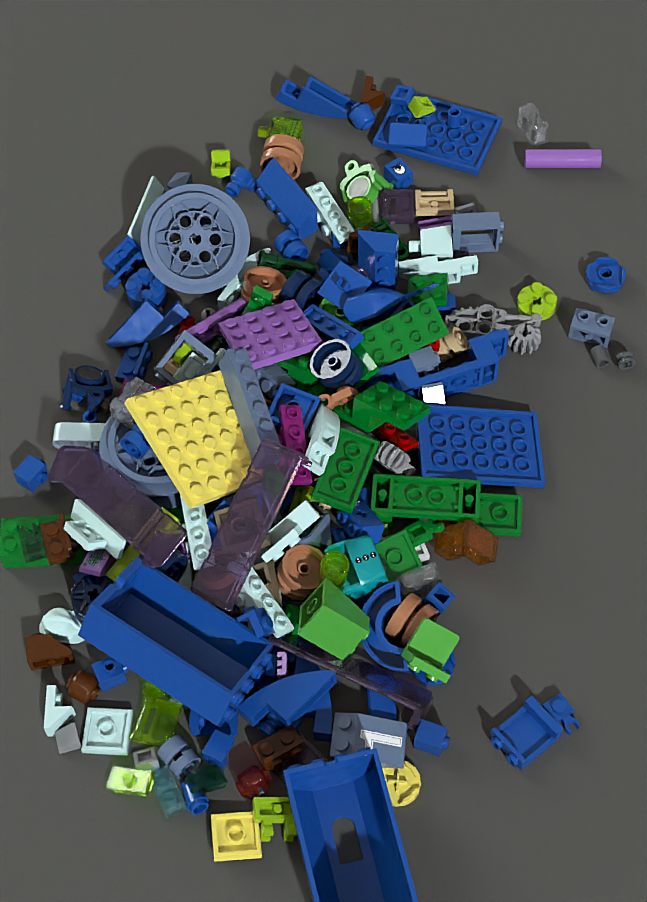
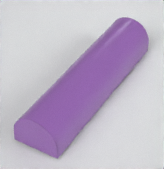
[524,149,602,168]
[175,298,247,348]

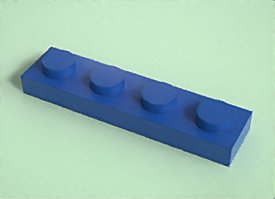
[303,304,364,349]

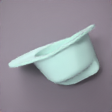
[39,608,84,644]

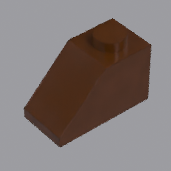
[25,633,75,670]

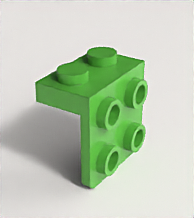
[401,618,460,683]

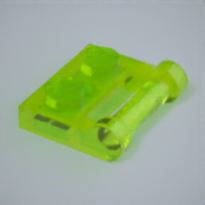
[129,696,182,748]

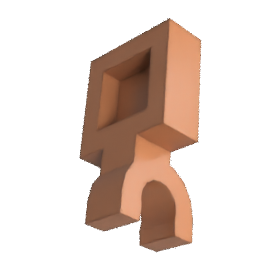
[318,386,358,410]

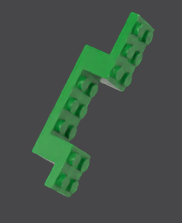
[275,350,431,434]
[363,474,522,537]

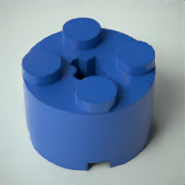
[125,268,167,311]

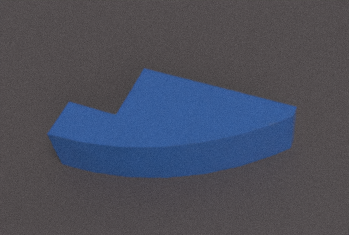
[275,76,357,118]
[105,298,190,347]
[294,644,333,742]
[238,670,337,729]

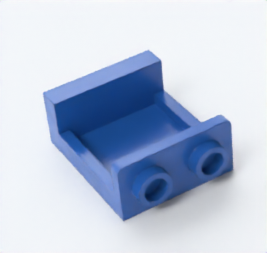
[490,695,564,771]

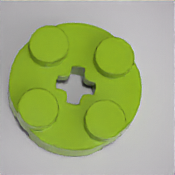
[517,282,557,320]

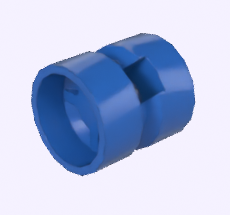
[274,230,309,261]
[120,423,151,459]

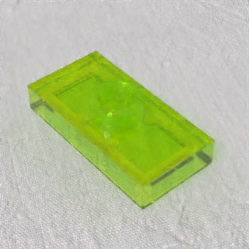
[106,766,156,796]

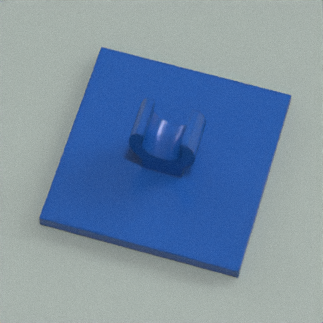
[317,261,373,311]

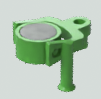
[340,160,394,209]

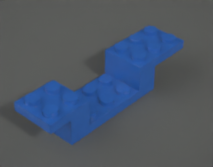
[357,328,509,401]

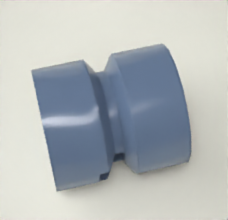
[157,735,201,779]

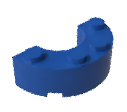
[361,581,411,673]

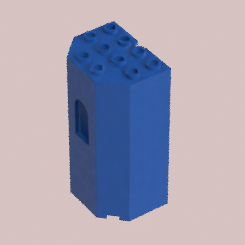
[78,557,274,728]
[283,747,418,902]

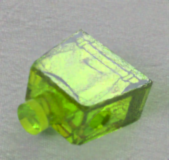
[258,117,303,141]

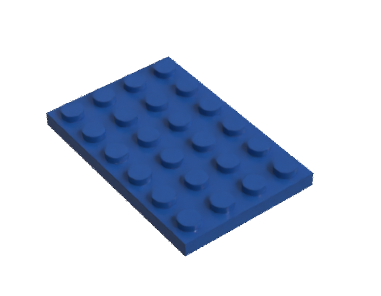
[373,93,503,176]
[416,404,546,488]

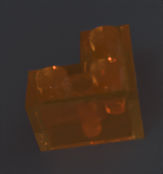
[434,520,499,566]

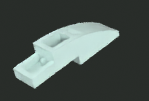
[217,248,271,310]
[398,255,478,284]
[302,404,340,476]

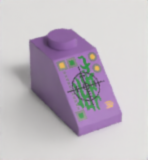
[79,549,118,577]

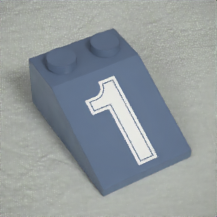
[330,712,408,769]

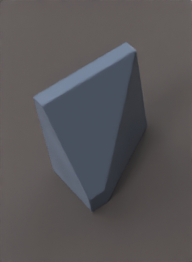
[167,172,193,189]

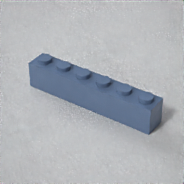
[218,349,284,470]

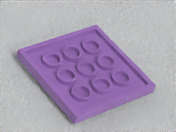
[218,299,323,370]

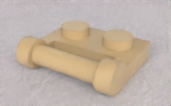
[415,189,454,216]

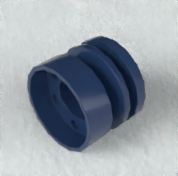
[71,574,113,625]

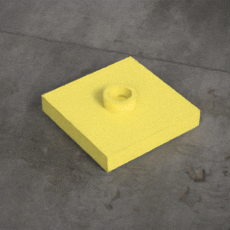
[211,811,262,862]

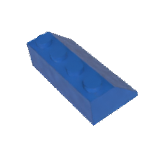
[256,159,318,240]
[358,230,399,291]

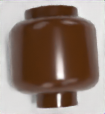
[65,670,101,704]

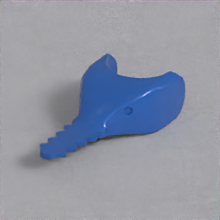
[343,283,439,323]

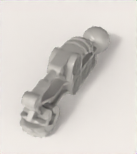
[445,304,542,355]
[310,409,416,476]

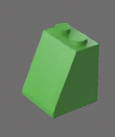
[298,578,370,660]

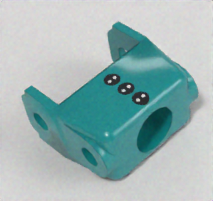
[324,535,389,601]

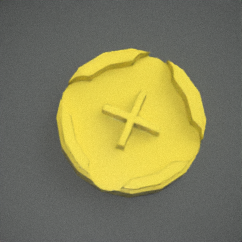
[382,761,421,807]

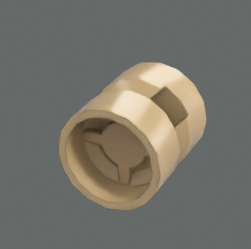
[434,327,468,363]

